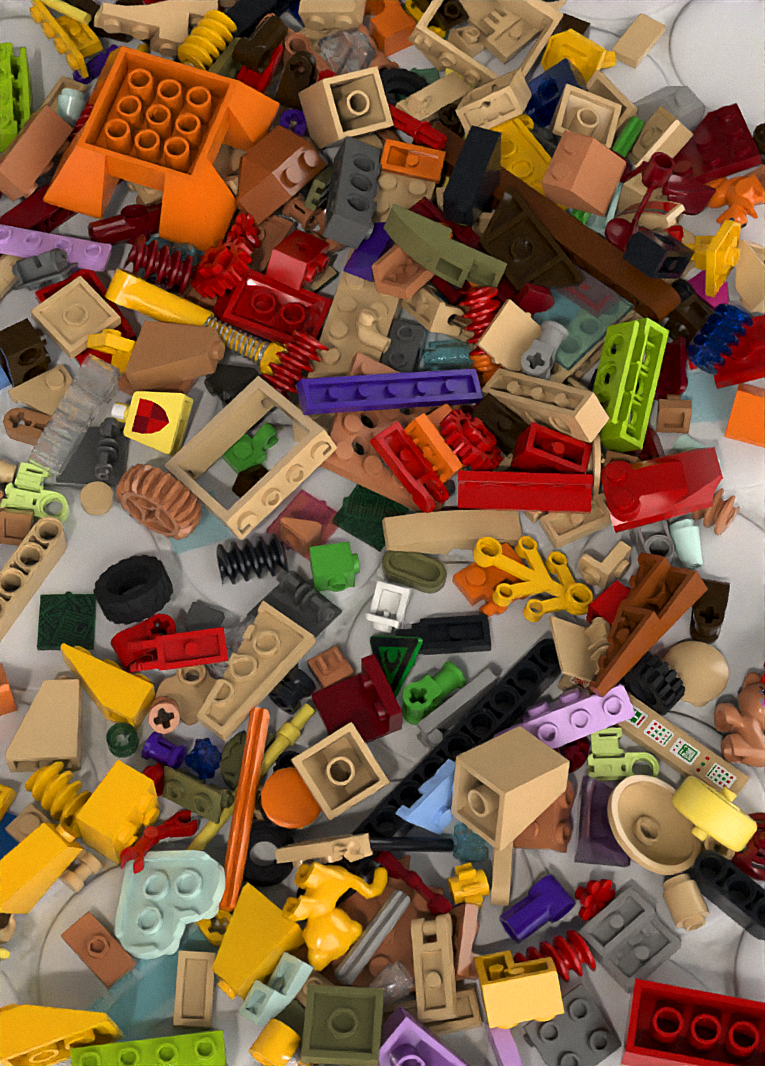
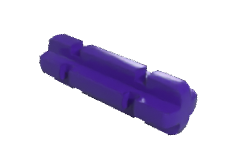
[72,44,118,85]

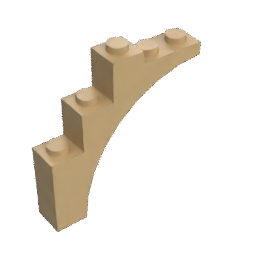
[94,0,239,57]

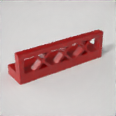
[458,470,593,514]

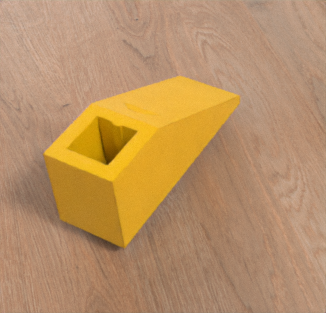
[60,643,156,733]

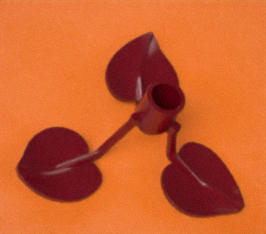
[605,148,716,253]

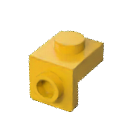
[86,329,136,375]

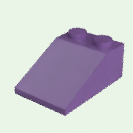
[379,1005,470,1066]

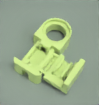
[0,462,70,523]
[586,728,659,789]

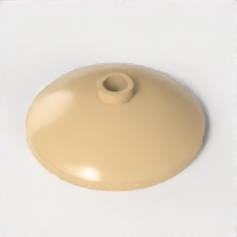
[608,775,702,875]

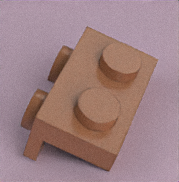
[372,244,435,300]
[513,781,574,853]

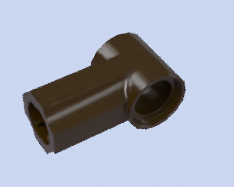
[232,15,288,74]

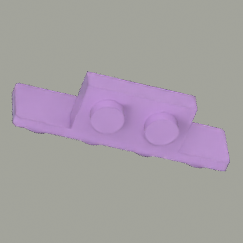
[0,224,112,272]
[492,684,635,749]

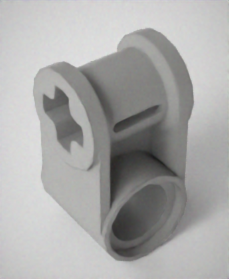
[628,519,675,565]

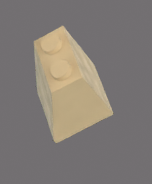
[298,66,394,150]
[451,726,570,851]

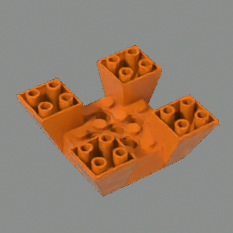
[43,46,280,252]

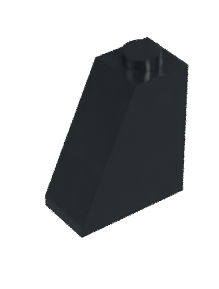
[443,125,501,227]

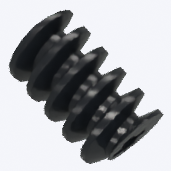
[216,533,289,585]

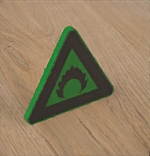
[370,636,423,698]

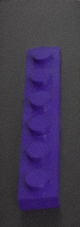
[296,368,483,415]

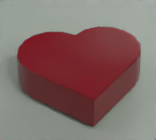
[513,283,554,317]

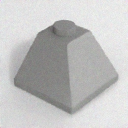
[633,86,705,133]

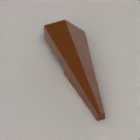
[588,552,708,698]

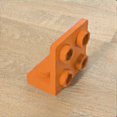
[404,404,470,484]

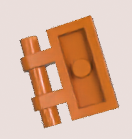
[452,542,530,618]

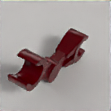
[373,851,453,917]

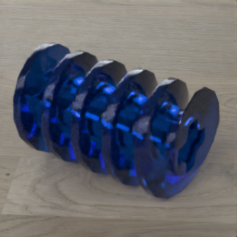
[686,303,754,375]

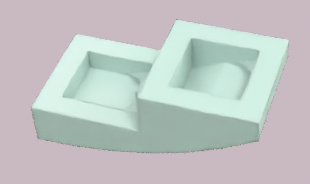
[238,951,314,1027]

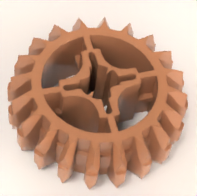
[115,463,203,540]

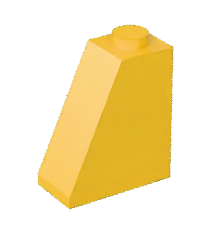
[0,822,83,914]
[212,882,305,1001]

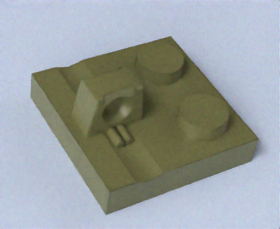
[301,984,384,1066]

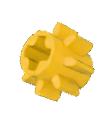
[447,862,490,908]

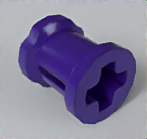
[141,731,188,769]

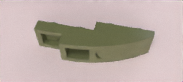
[384,204,507,288]

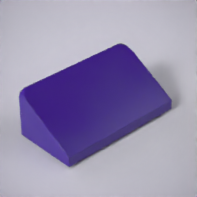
[344,222,395,282]

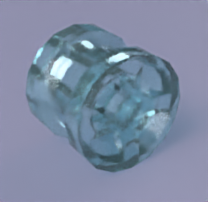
[453,823,489,862]

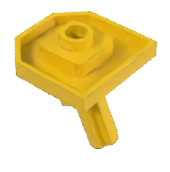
[541,29,617,91]
[684,219,741,298]

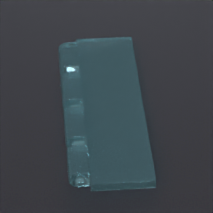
[84,926,218,1043]

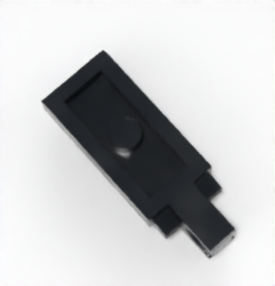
[395,615,491,655]

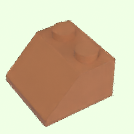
[541,130,627,217]

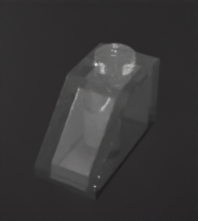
[317,30,376,75]

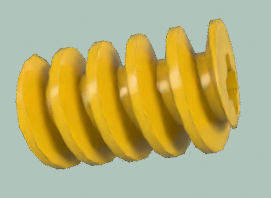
[177,9,237,71]
[25,761,92,839]

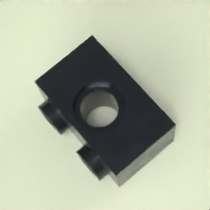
[622,230,695,279]

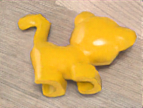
[282,862,387,971]

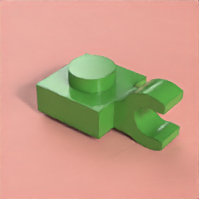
[221,422,278,475]

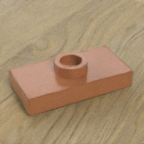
[61,911,137,991]

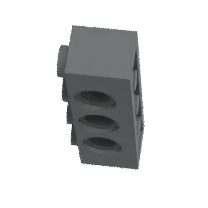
[322,136,382,250]

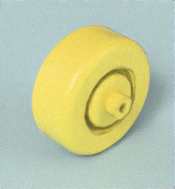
[671,776,757,852]

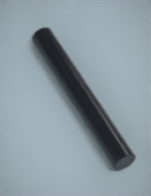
[368,837,454,852]

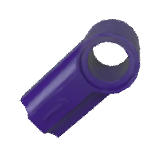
[499,874,576,944]

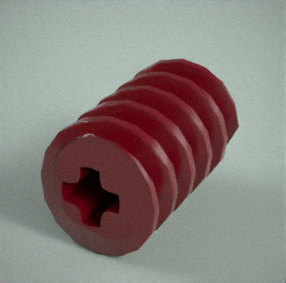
[123,234,194,295]

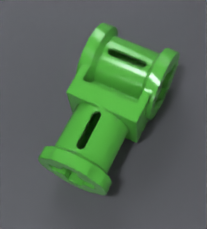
[402,661,466,725]

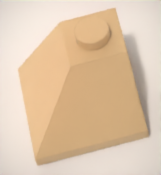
[735,240,765,313]

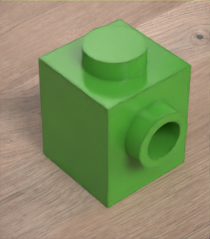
[309,542,360,592]

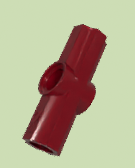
[87,203,162,246]

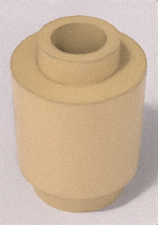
[662,874,710,931]

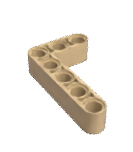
[0,516,67,642]

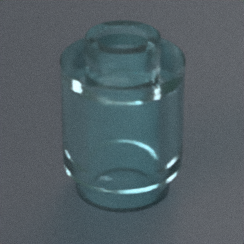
[422,339,469,371]

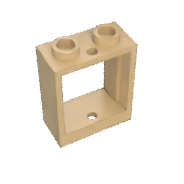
[455,68,532,135]

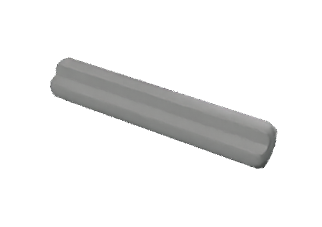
[334,889,410,986]

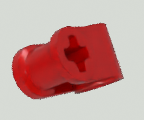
[110,614,177,673]

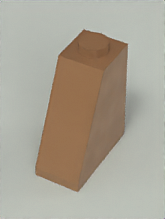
[125,321,225,391]

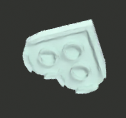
[115,850,225,960]

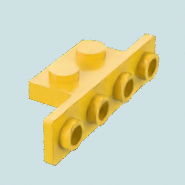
[29,0,103,79]

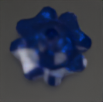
[185,737,222,780]

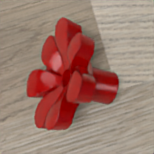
[226,213,261,254]
[574,878,615,921]

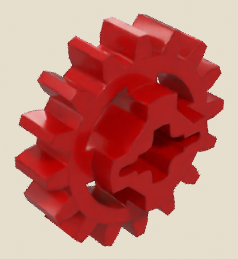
[190,237,253,299]
[439,409,503,471]

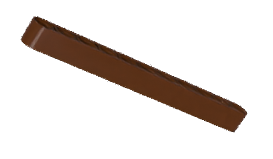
[412,121,681,324]

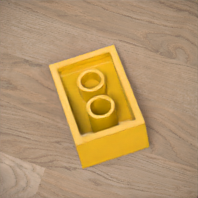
[0,1004,124,1066]

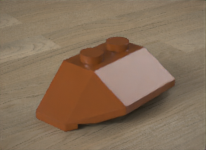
[236,125,328,226]

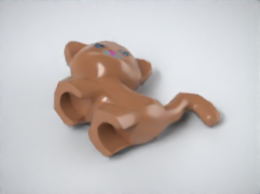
[713,672,765,768]

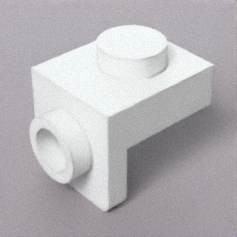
[365,581,412,633]

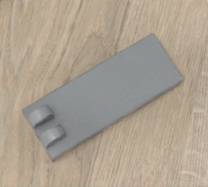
[417,668,497,751]

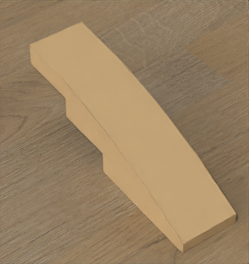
[382,510,523,555]

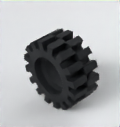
[620,651,685,715]

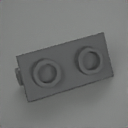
[12,248,78,291]

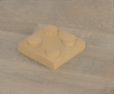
[30,276,121,359]

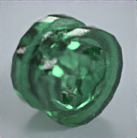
[106,722,139,758]

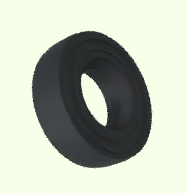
[243,821,295,887]

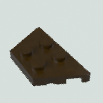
[477,185,585,295]

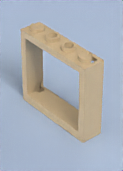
[408,0,563,90]
[164,376,337,540]

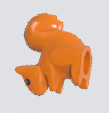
[705,174,765,228]

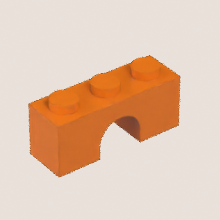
[364,0,416,57]

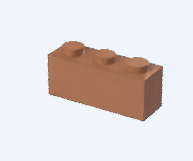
[0,104,73,202]

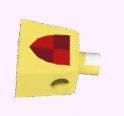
[111,391,194,457]

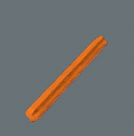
[219,707,270,912]

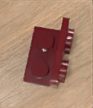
[312,654,402,744]

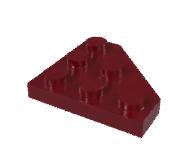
[672,103,762,184]

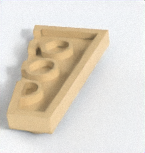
[196,601,316,742]

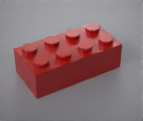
[621,978,765,1066]

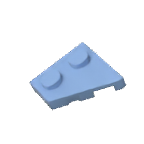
[396,759,455,835]

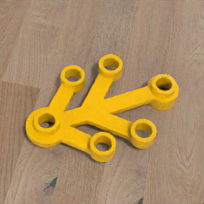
[473,536,593,622]

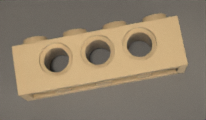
[482,368,609,443]

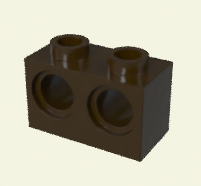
[0,318,51,388]

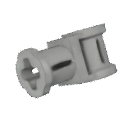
[521,320,569,381]

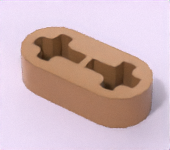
[3,408,63,449]

